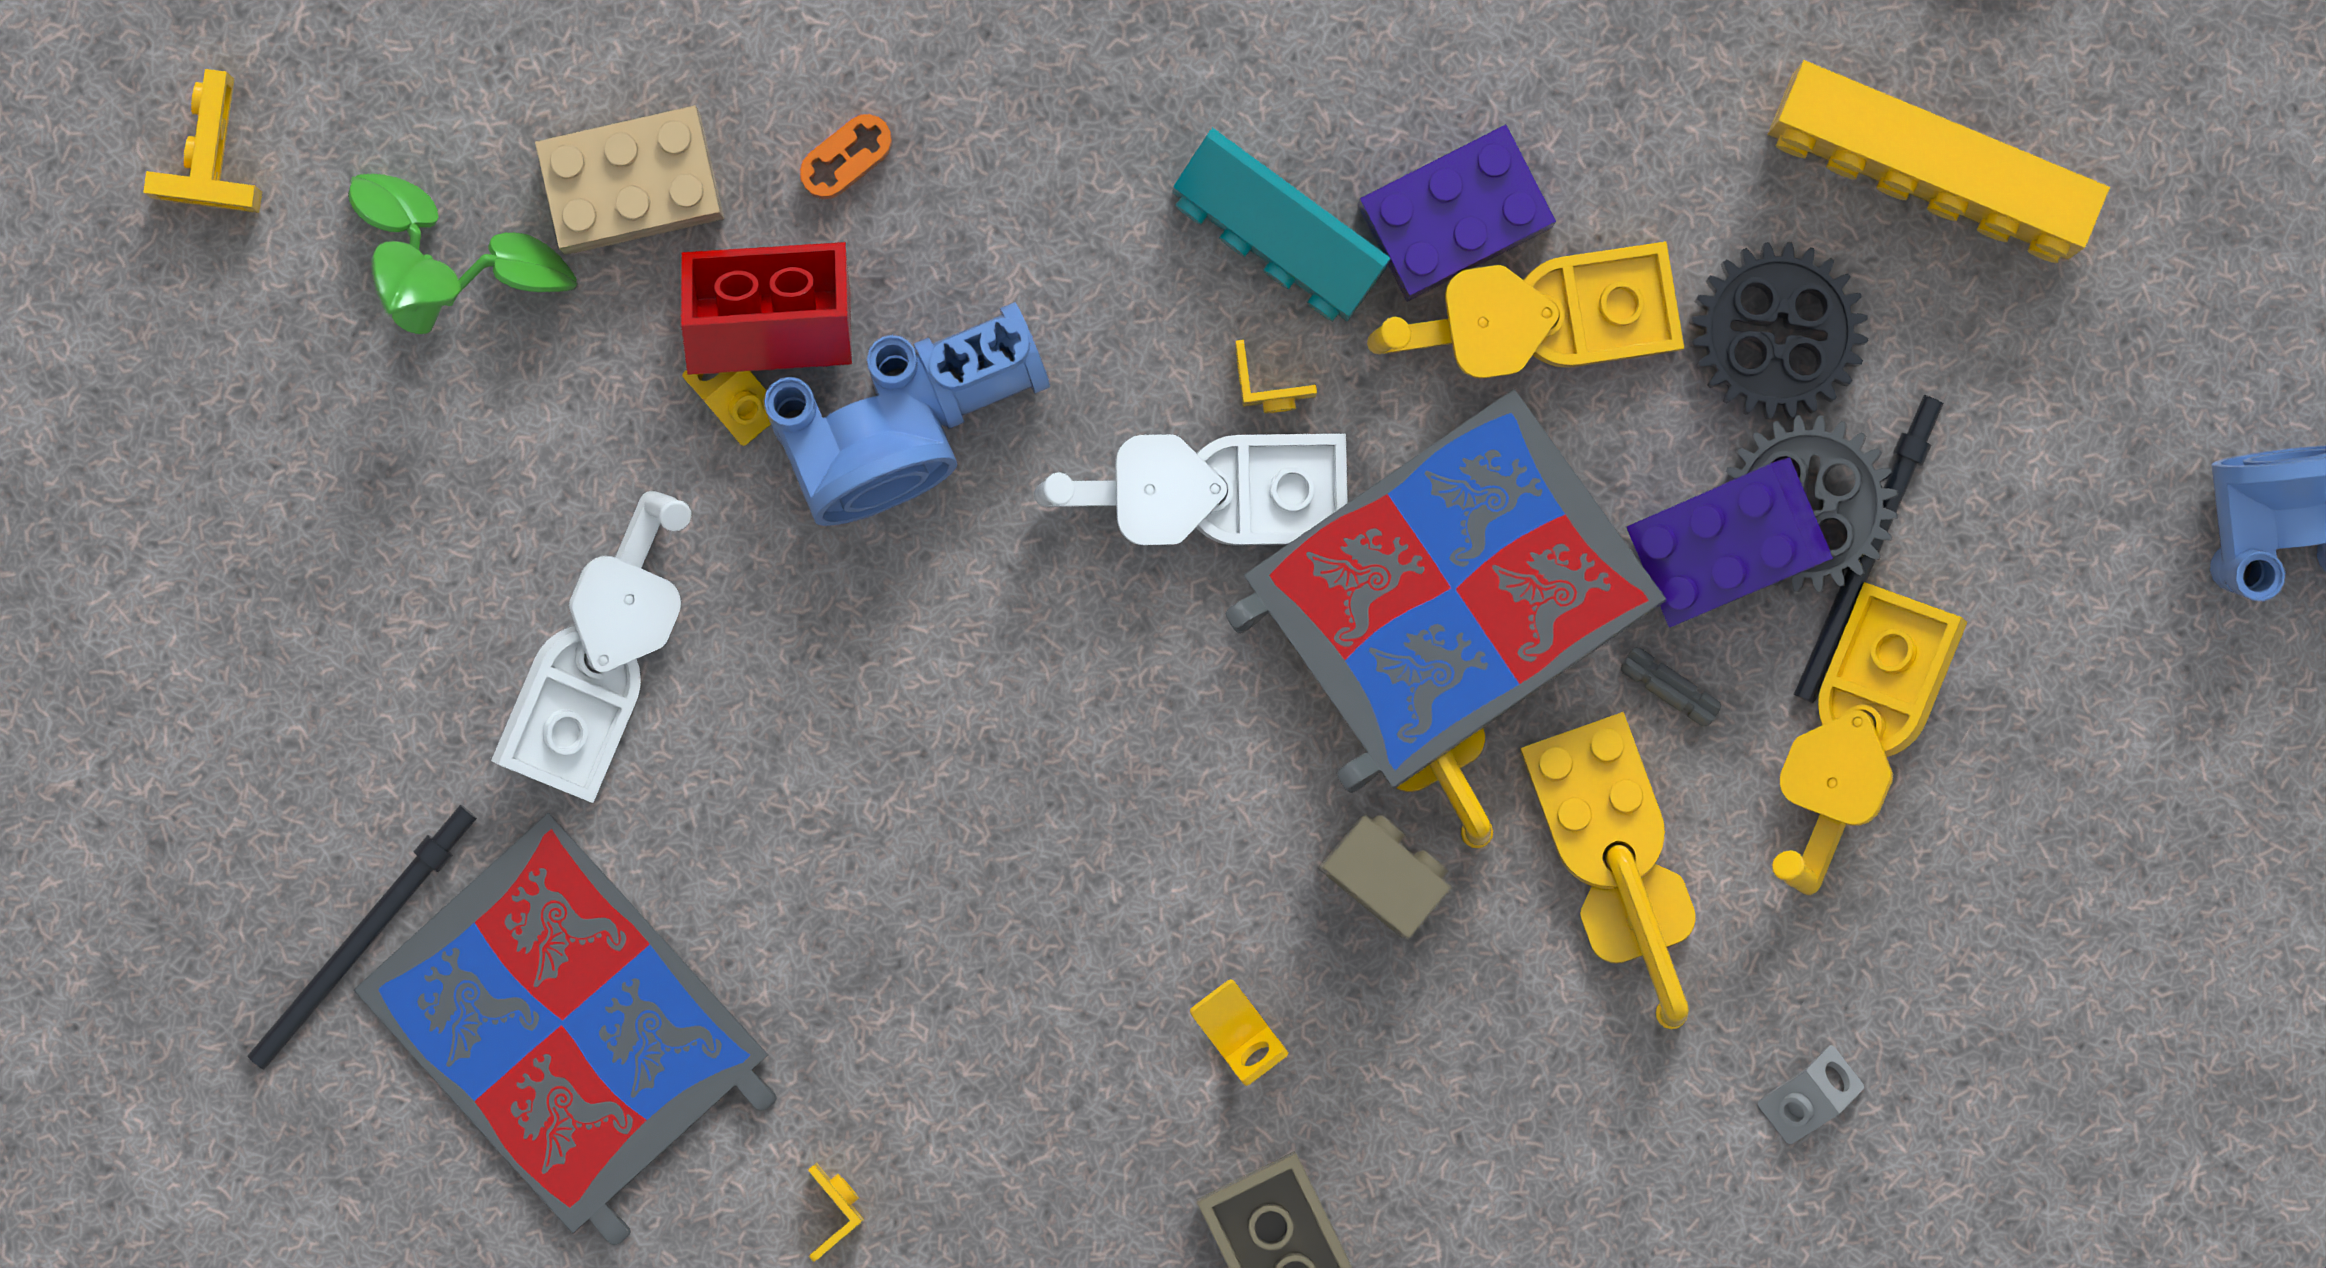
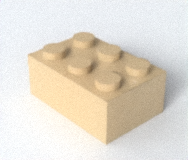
[535,105,724,255]

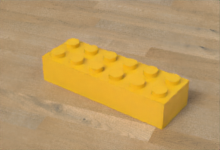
[1767,60,2110,263]

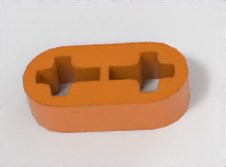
[800,114,892,199]

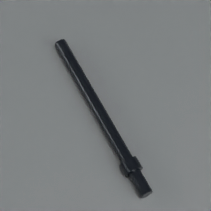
[1793,395,1944,703]
[247,805,477,1070]

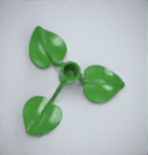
[348,174,578,334]

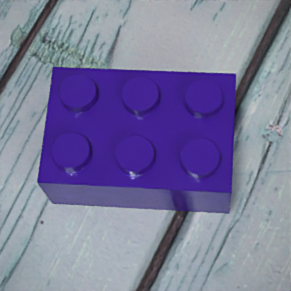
[1358,124,1556,302]
[1626,457,1833,628]

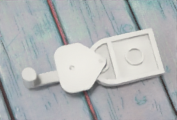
[1034,434,1348,546]
[491,491,691,803]

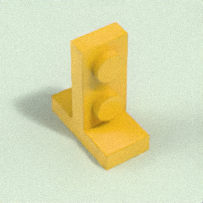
[143,69,262,213]

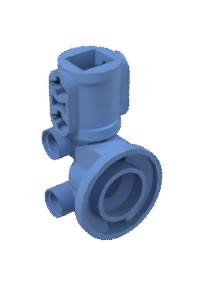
[764,302,1050,526]
[2210,445,2326,601]

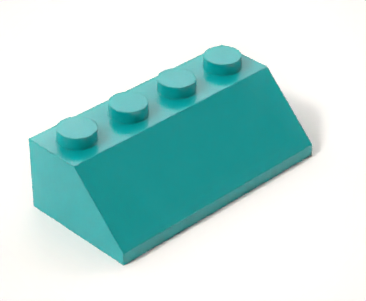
[1172,127,1390,322]

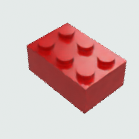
[681,242,852,375]

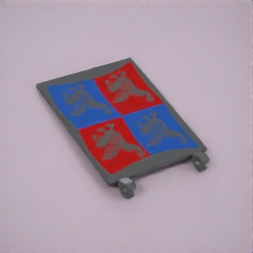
[1226,389,1666,793]
[354,813,777,1245]

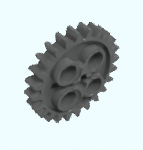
[1726,415,1899,592]

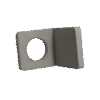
[1758,1045,1864,1144]

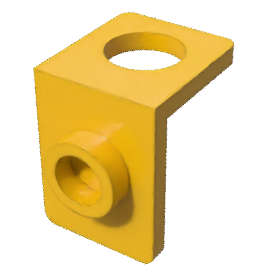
[1235,340,1317,413]
[682,370,771,446]
[1190,979,1288,1086]
[808,1163,864,1262]

